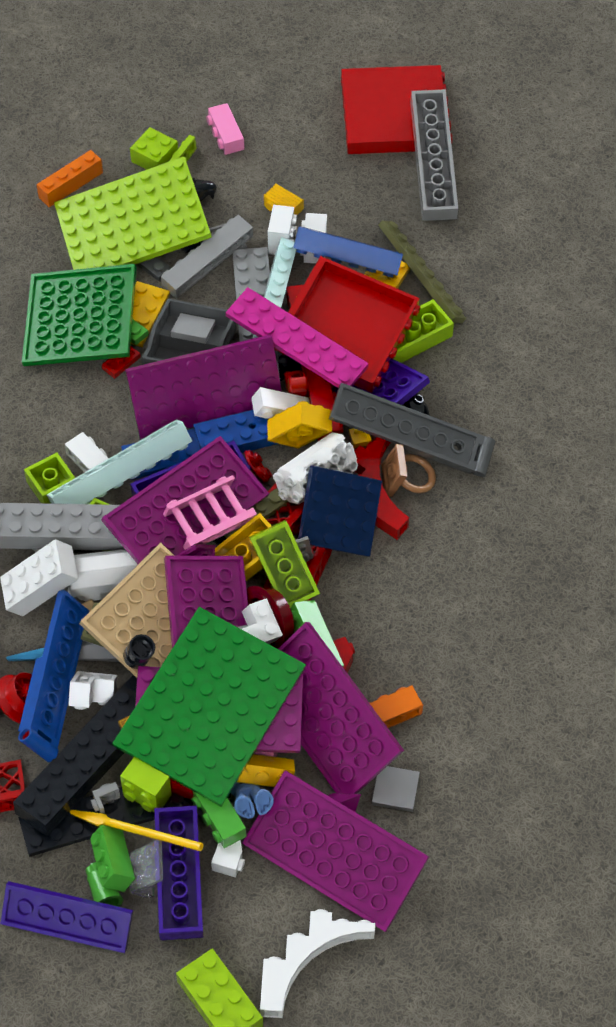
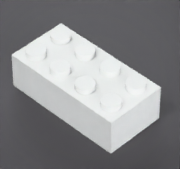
[0,539,78,616]

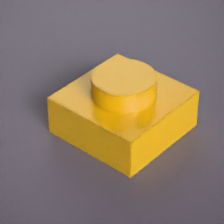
[349,428,372,448]

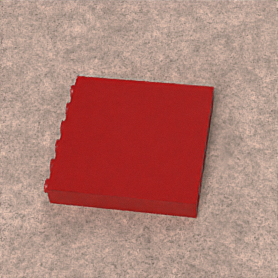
[341,65,452,154]
[274,256,421,393]

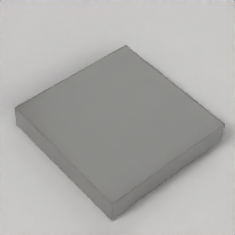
[171,313,215,344]
[372,766,420,812]

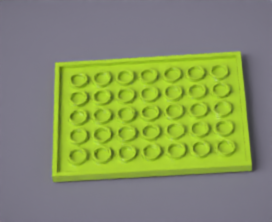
[54,156,212,270]

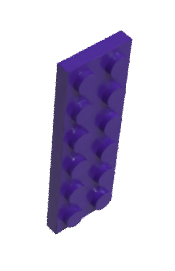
[0,881,133,953]

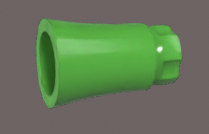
[86,862,123,907]

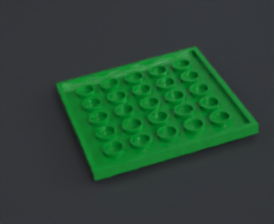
[22,264,137,366]

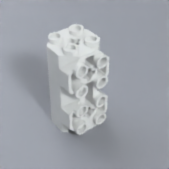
[273,432,358,504]
[68,549,138,602]

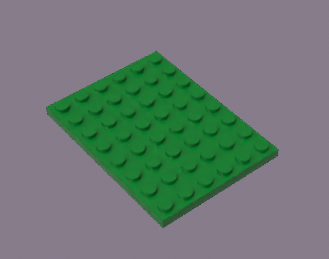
[112,607,306,807]

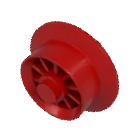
[0,672,32,724]

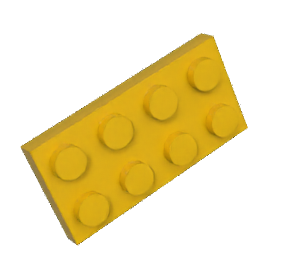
[131,281,170,347]

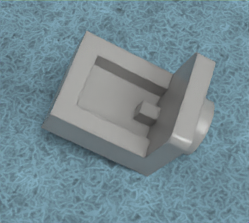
[91,782,120,814]

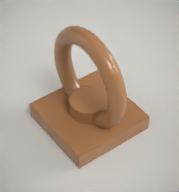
[381,444,436,497]

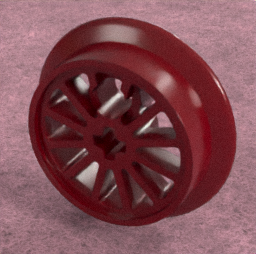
[247,586,294,649]

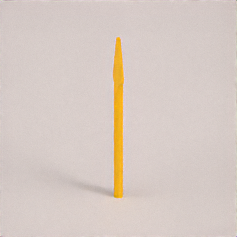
[70,810,203,851]

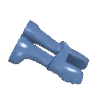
[231,782,274,819]

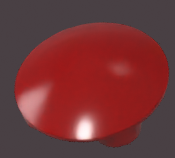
[244,450,272,482]

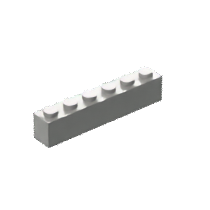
[161,215,253,299]

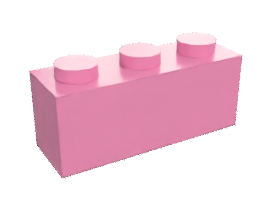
[206,103,244,155]

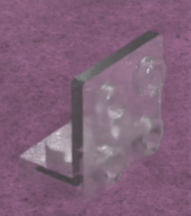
[129,840,163,899]

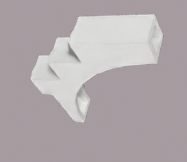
[260,909,375,1018]

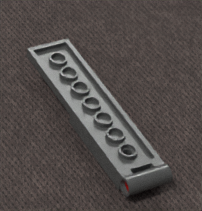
[329,383,496,477]

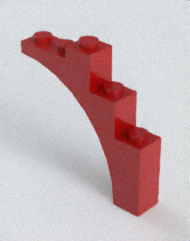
[354,437,409,540]

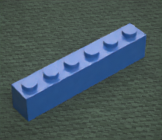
[293,226,403,278]

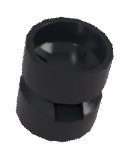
[123,634,156,669]

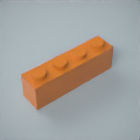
[37,150,103,207]
[370,685,423,728]

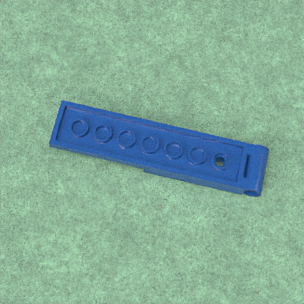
[121,410,278,480]
[18,589,89,762]

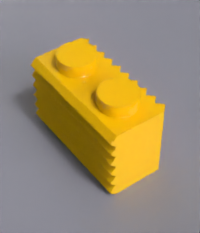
[264,184,304,215]

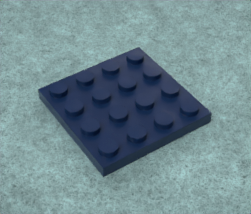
[298,466,382,557]

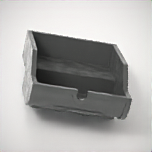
[142,298,237,365]

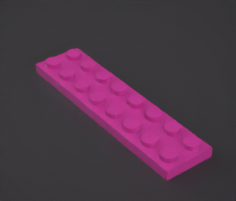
[226,287,368,388]

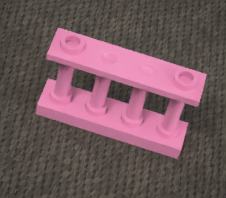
[163,475,257,550]

